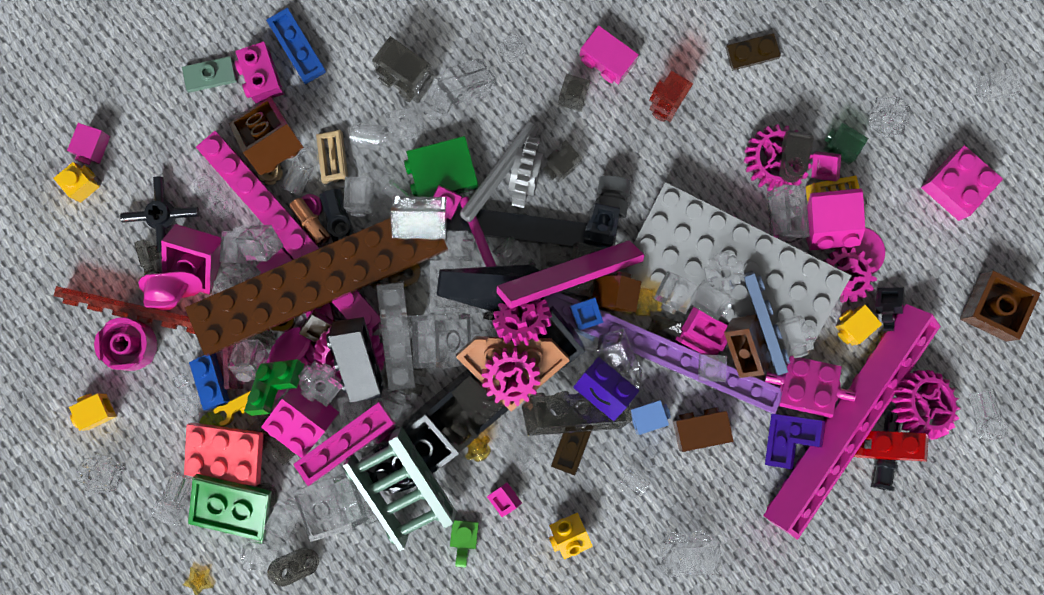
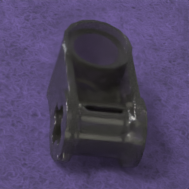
[779,130,814,183]

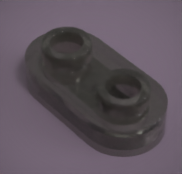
[267,547,319,587]

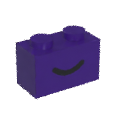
[573,356,640,421]

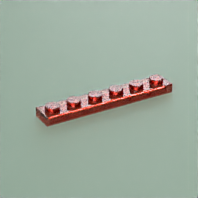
[53,286,195,334]

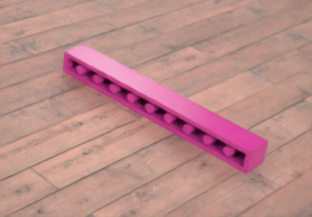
[196,131,386,333]
[763,304,941,540]

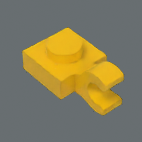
[213,391,251,426]

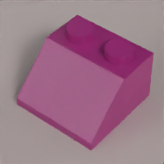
[803,188,865,251]
[161,224,224,295]

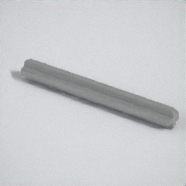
[460,122,539,222]

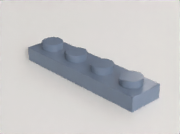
[742,271,790,375]

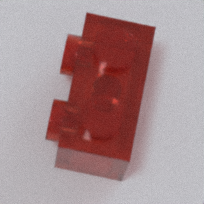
[649,70,693,122]

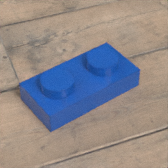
[189,353,230,411]

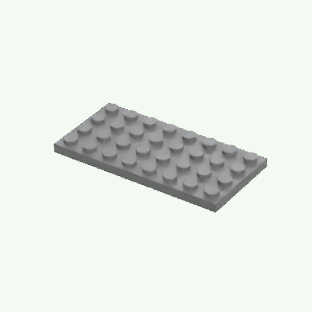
[619,182,851,358]

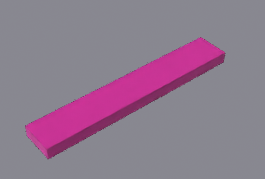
[497,240,644,309]

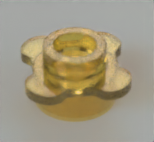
[465,436,491,462]

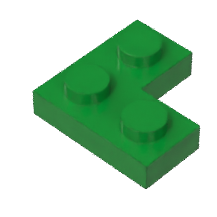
[244,359,305,416]

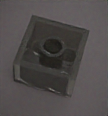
[372,36,436,104]

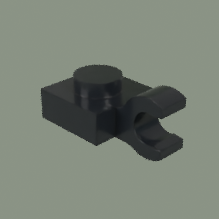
[875,287,905,331]

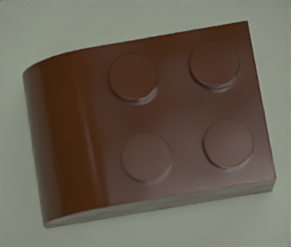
[228,96,304,176]

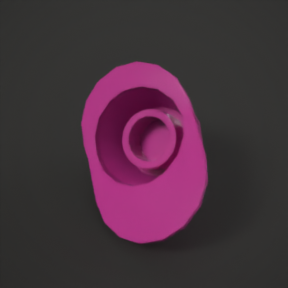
[138,271,202,310]

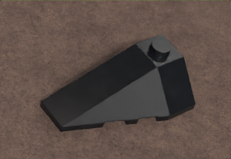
[437,264,544,312]

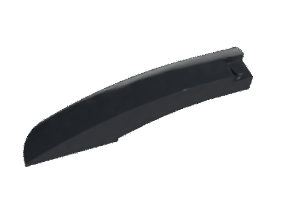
[359,306,585,493]

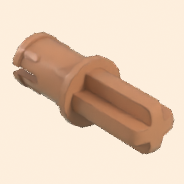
[290,198,331,246]

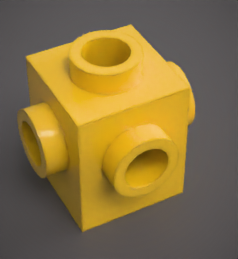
[549,512,593,560]

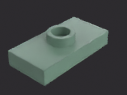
[182,56,237,93]

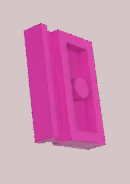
[675,307,728,361]

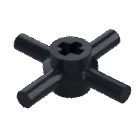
[120,176,200,253]

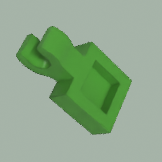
[450,520,479,568]

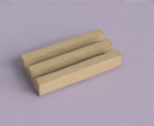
[316,130,348,184]

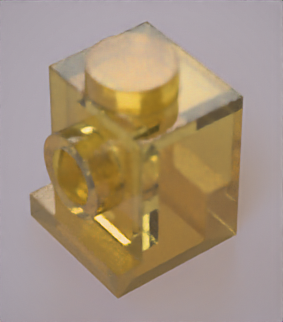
[624,288,662,316]

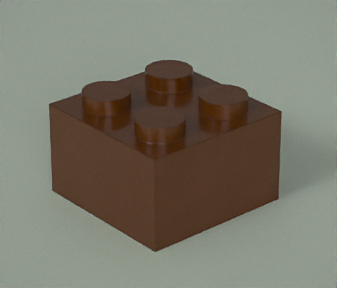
[960,270,1041,342]

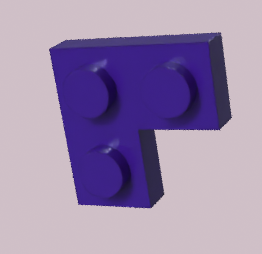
[765,414,825,469]

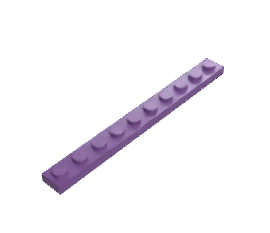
[543,292,781,414]

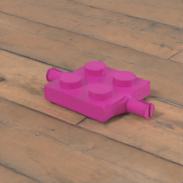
[765,355,856,418]

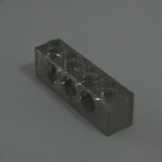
[522,391,633,436]

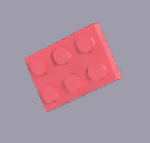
[184,422,263,486]

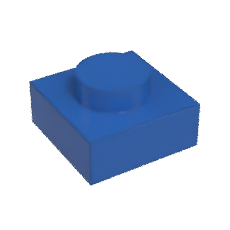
[570,298,604,331]

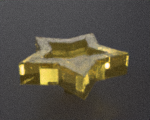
[183,567,213,595]

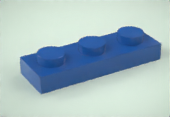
[266,7,326,85]

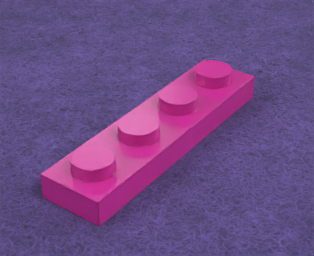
[293,402,396,486]

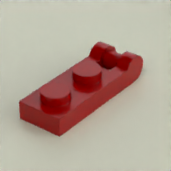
[854,431,929,462]

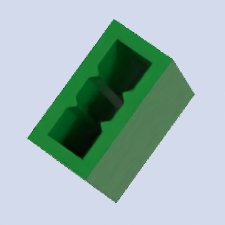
[404,136,479,202]

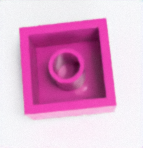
[921,145,1003,221]
[261,382,340,458]

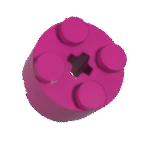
[94,318,157,371]

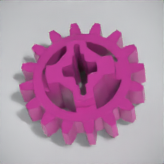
[823,247,877,303]
[492,298,552,346]
[482,347,540,407]

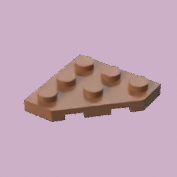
[456,336,570,412]

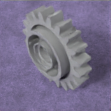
[508,136,544,208]

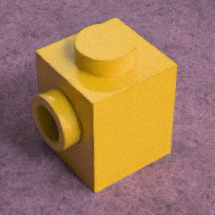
[53,162,100,203]
[835,305,882,346]
[69,393,117,431]

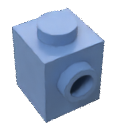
[628,400,671,435]

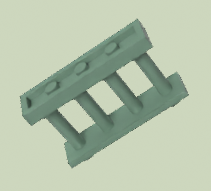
[343,427,457,551]

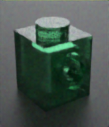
[823,123,869,165]

